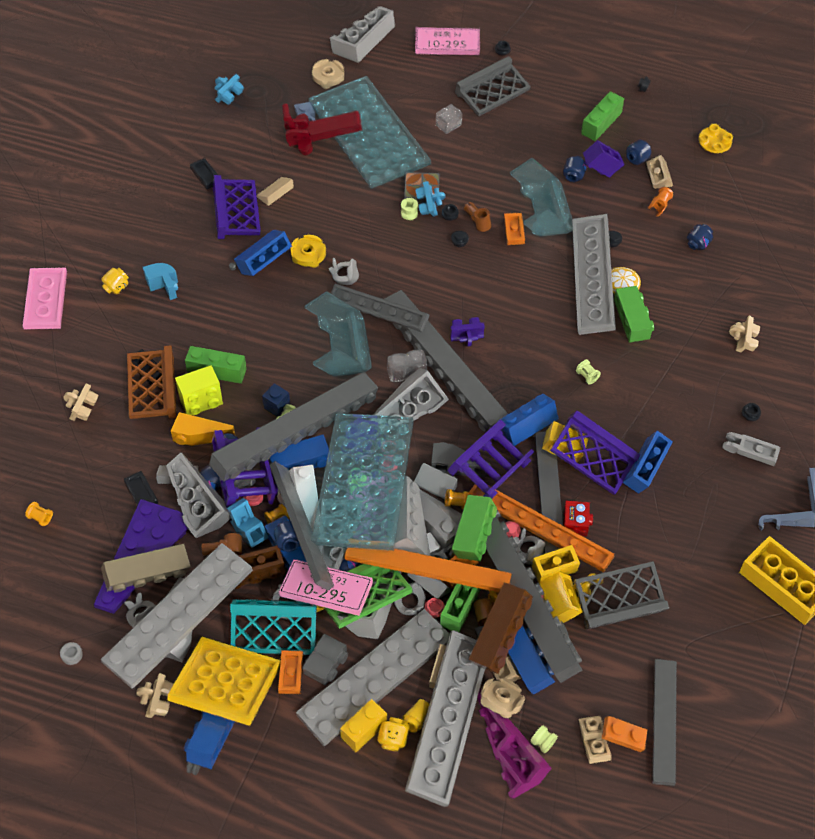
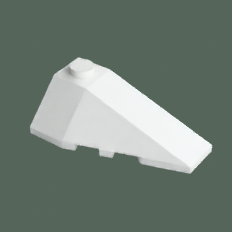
[275,465,321,541]

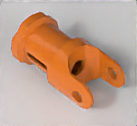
[648,187,673,217]

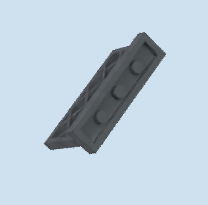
[455,56,531,117]
[574,561,669,630]

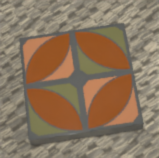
[404,172,440,203]

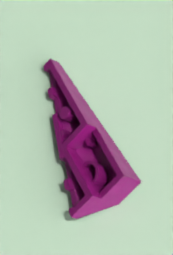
[477,689,552,798]

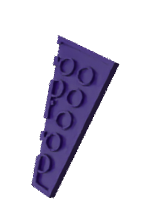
[94,499,189,614]

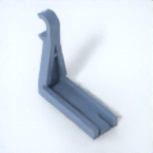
[758,468,815,531]

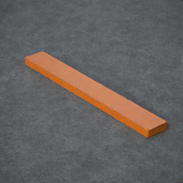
[468,484,614,572]
[345,539,512,593]

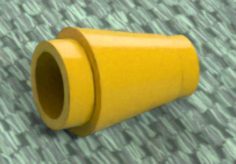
[402,699,429,732]

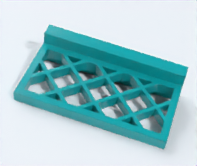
[230,599,317,655]

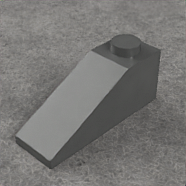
[431,442,491,478]

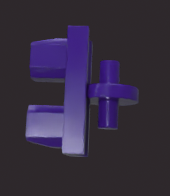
[450,317,485,347]

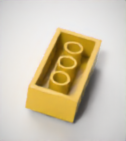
[739,536,815,625]

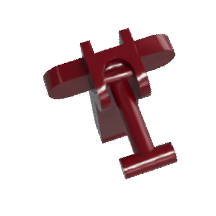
[282,104,363,155]

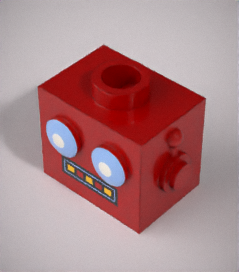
[563,501,593,537]

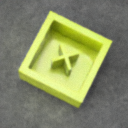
[175,365,223,415]

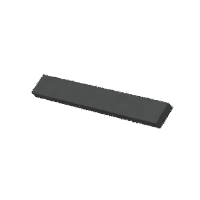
[535,432,563,554]
[270,461,334,590]

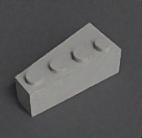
[330,6,395,63]
[387,476,430,556]

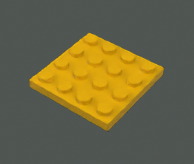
[168,637,281,726]

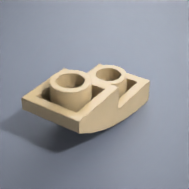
[579,716,611,764]

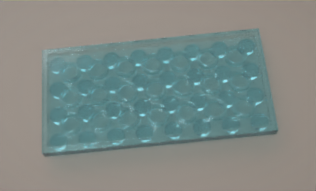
[309,76,431,189]
[311,413,414,550]

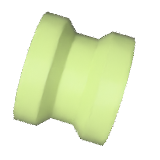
[401,198,418,220]
[530,725,558,753]

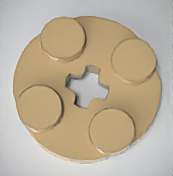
[312,59,344,89]
[481,678,525,718]

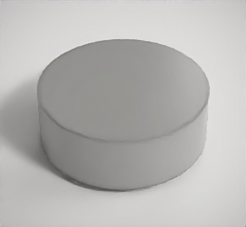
[60,642,83,665]

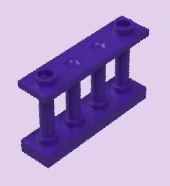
[447,419,534,499]
[212,427,278,508]

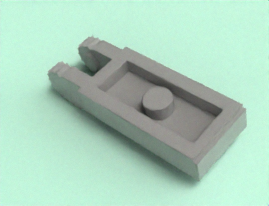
[722,432,780,466]

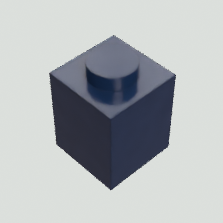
[262,383,290,417]

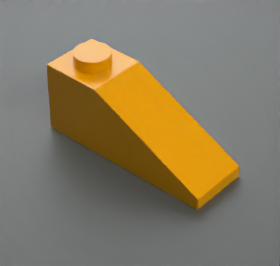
[171,412,235,446]

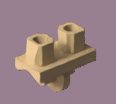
[729,316,760,353]
[64,384,99,421]
[136,673,174,718]

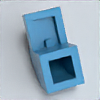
[143,263,178,300]
[227,498,269,548]

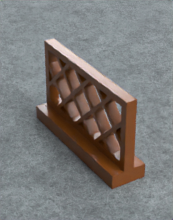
[127,345,177,419]

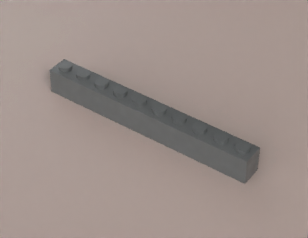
[385,290,508,432]
[209,372,378,482]
[486,509,582,683]

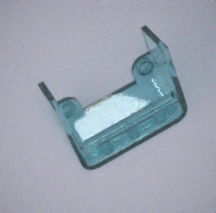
[510,158,573,237]
[305,291,372,376]

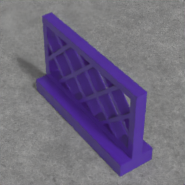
[213,175,261,239]
[550,411,640,495]

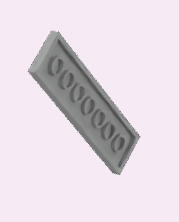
[572,214,615,335]
[101,543,253,689]
[296,609,450,746]
[405,630,485,807]

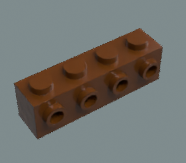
[233,546,285,590]
[468,582,533,674]

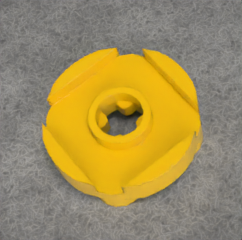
[290,235,326,268]

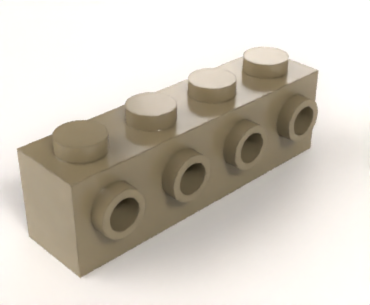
[101,544,191,593]

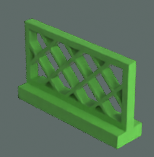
[324,564,413,629]

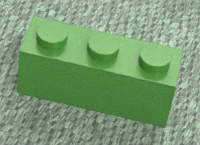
[581,91,624,141]
[614,285,654,343]
[185,346,247,384]
[452,495,497,561]
[440,584,481,633]

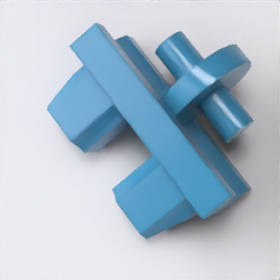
[215,74,244,105]
[415,181,445,216]

